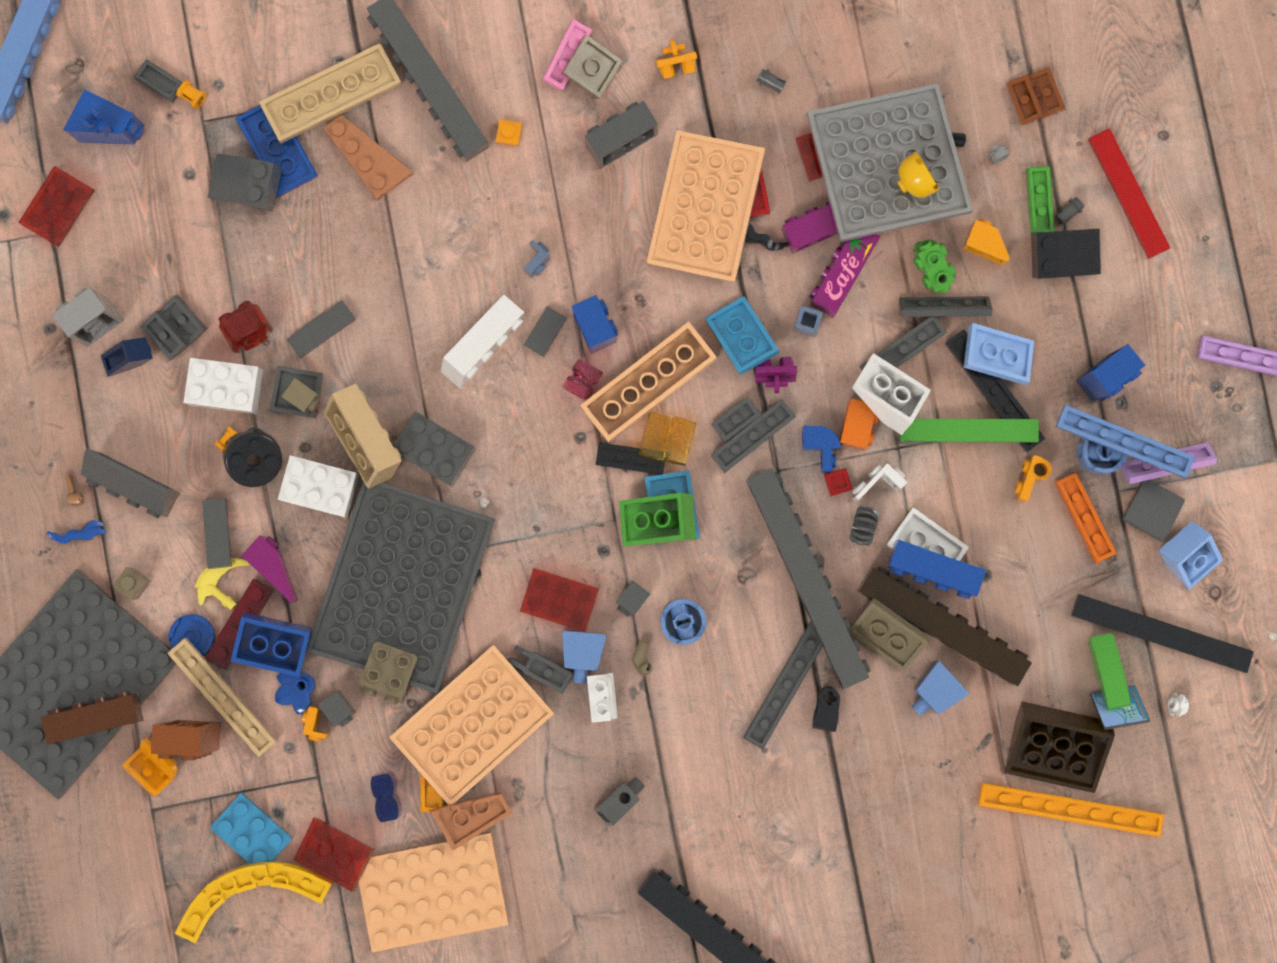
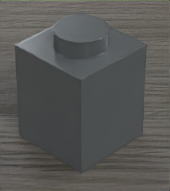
[616,580,650,617]
[318,690,356,727]

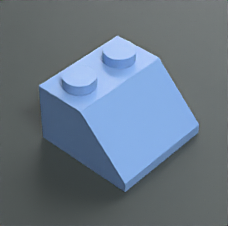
[1159,521,1223,590]

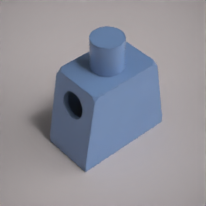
[562,630,606,684]
[911,661,969,716]

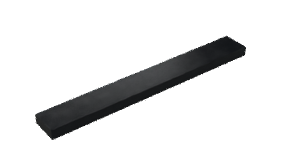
[1071,594,1254,673]

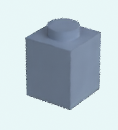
[793,305,823,338]

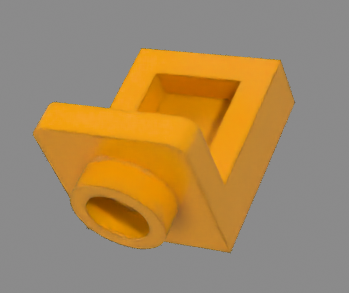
[302,706,329,742]

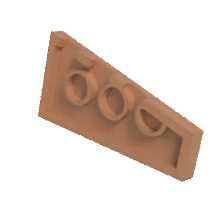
[323,115,413,200]

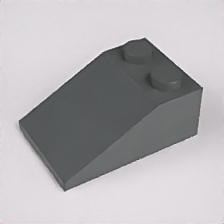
[208,153,282,212]

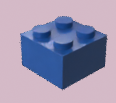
[571,295,618,354]

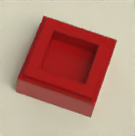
[824,468,853,497]

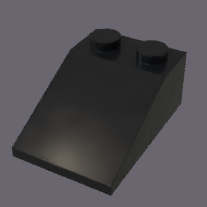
[1031,229,1101,279]

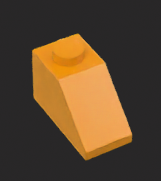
[962,219,1010,266]

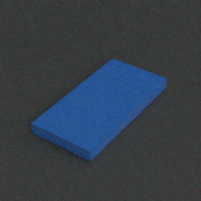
[235,105,318,197]

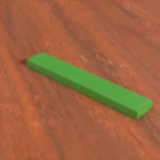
[900,419,1039,443]

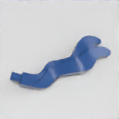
[46,520,107,544]

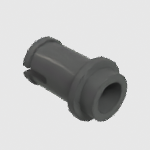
[756,69,786,94]
[1055,197,1085,225]

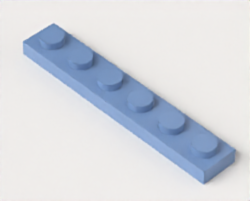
[1055,405,1195,478]

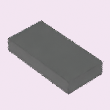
[134,59,183,103]
[524,306,567,357]

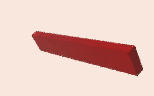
[1088,128,1170,259]

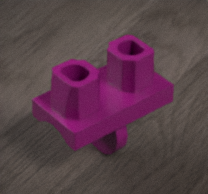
[755,357,797,394]

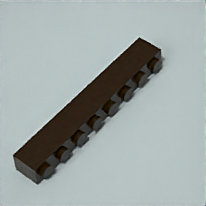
[857,566,1032,686]

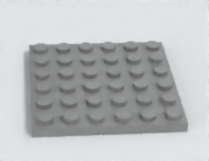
[806,83,973,242]

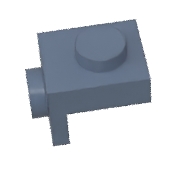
[524,240,550,278]

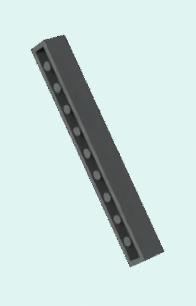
[746,468,871,689]

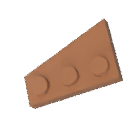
[429,792,512,850]

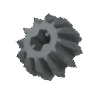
[850,506,879,546]

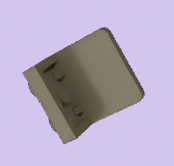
[358,642,417,705]

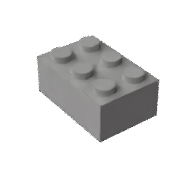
[52,287,124,347]

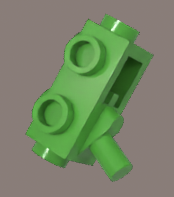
[912,239,956,293]

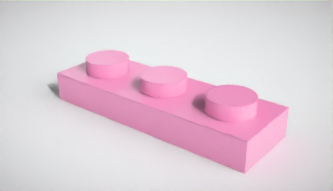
[542,19,593,91]

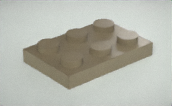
[848,598,930,672]

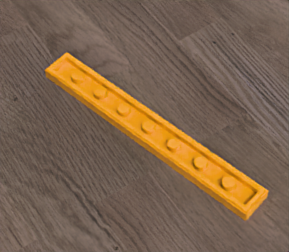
[978,782,1164,837]

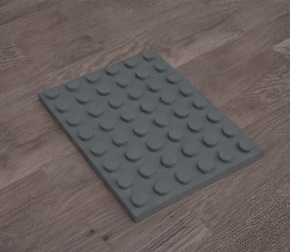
[307,481,495,694]
[0,569,176,799]

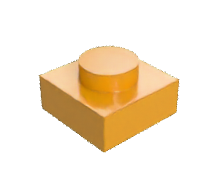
[496,119,522,147]

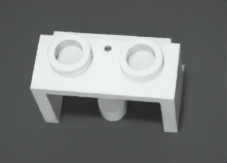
[587,673,618,723]

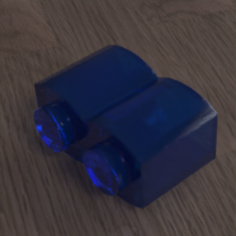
[371,771,402,822]

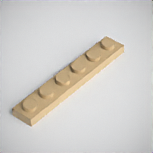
[167,637,277,757]

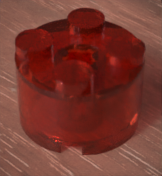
[218,301,273,353]

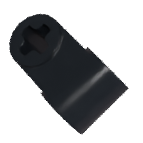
[812,686,840,732]

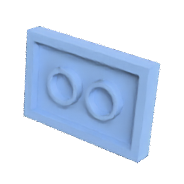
[964,323,1034,385]

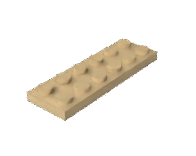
[259,43,401,144]

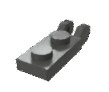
[508,645,574,694]

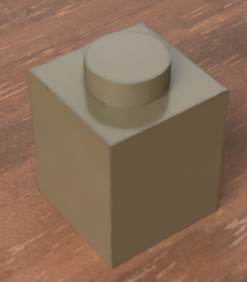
[281,378,321,415]
[112,567,151,599]

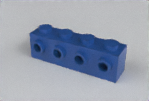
[886,540,986,600]

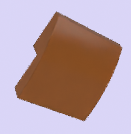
[1006,67,1066,125]

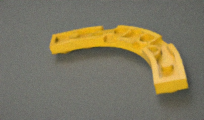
[174,862,332,944]

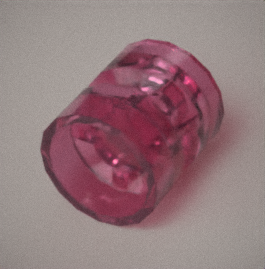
[562,359,603,400]

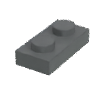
[711,397,761,443]

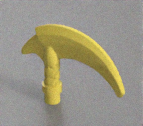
[195,558,251,611]

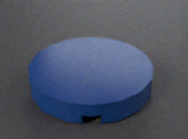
[168,614,216,656]

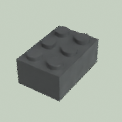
[585,101,658,169]
[393,411,476,487]

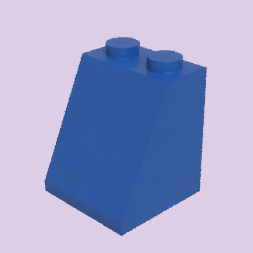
[63,89,145,145]

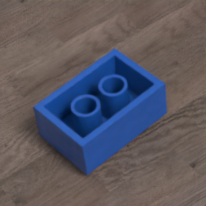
[1076,344,1146,402]
[231,612,312,677]

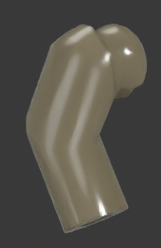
[632,640,653,675]

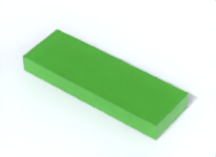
[1026,166,1055,235]

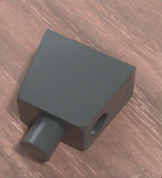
[594,777,645,826]

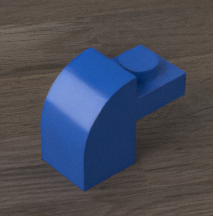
[802,426,841,473]

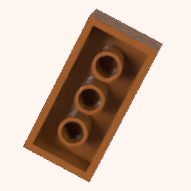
[151,720,221,760]

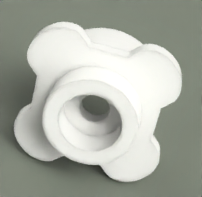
[1168,693,1189,717]

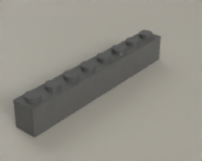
[367,0,489,162]

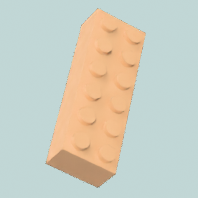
[580,322,717,444]

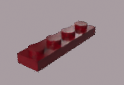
[205,579,274,669]

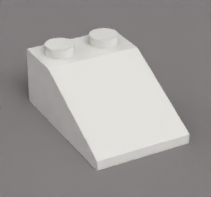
[852,353,931,435]

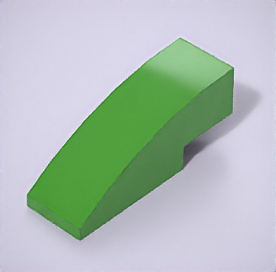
[1088,633,1131,710]

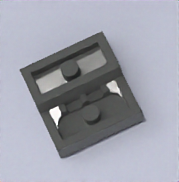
[140,295,207,360]
[1122,480,1185,542]

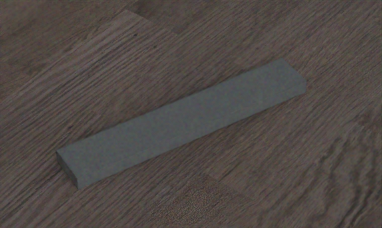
[743,621,823,749]

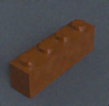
[41,691,144,744]

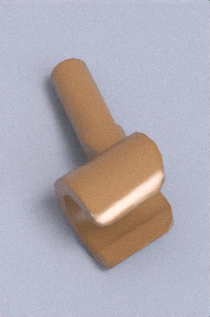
[65,475,83,506]

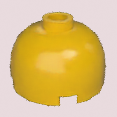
[897,151,940,198]

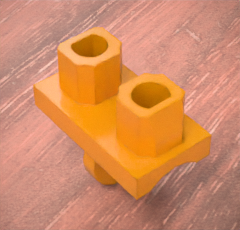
[655,39,697,79]

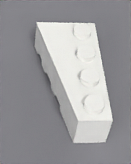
[440,295,524,389]

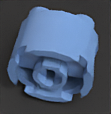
[1076,438,1127,475]
[660,599,707,645]

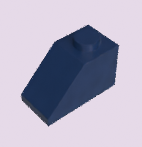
[101,337,153,377]

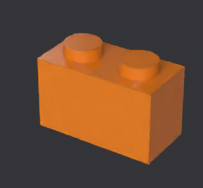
[839,398,879,451]

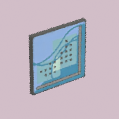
[1090,686,1150,730]

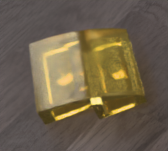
[639,411,696,466]

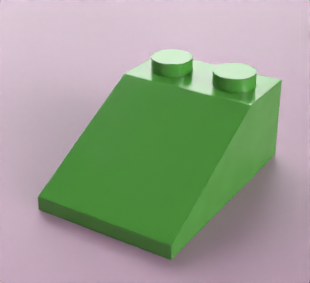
[619,493,697,547]

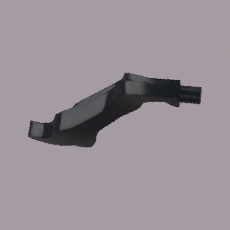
[745,222,788,251]

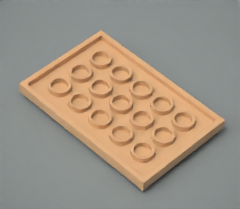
[647,130,766,283]
[389,645,554,805]
[355,832,509,952]

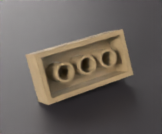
[323,384,401,489]

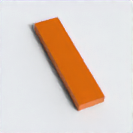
[1054,472,1117,564]

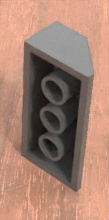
[81,448,180,518]

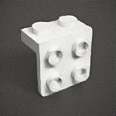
[852,464,908,502]

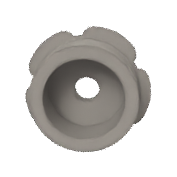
[988,144,1010,164]

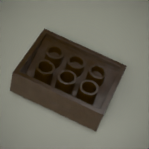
[1005,701,1115,793]

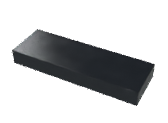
[596,442,666,475]

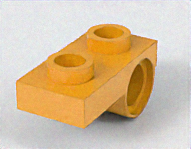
[1014,455,1052,502]

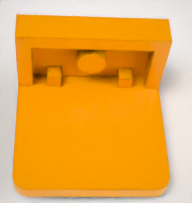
[122,737,178,798]

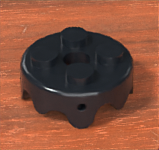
[223,427,282,487]

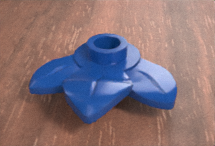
[275,673,315,714]

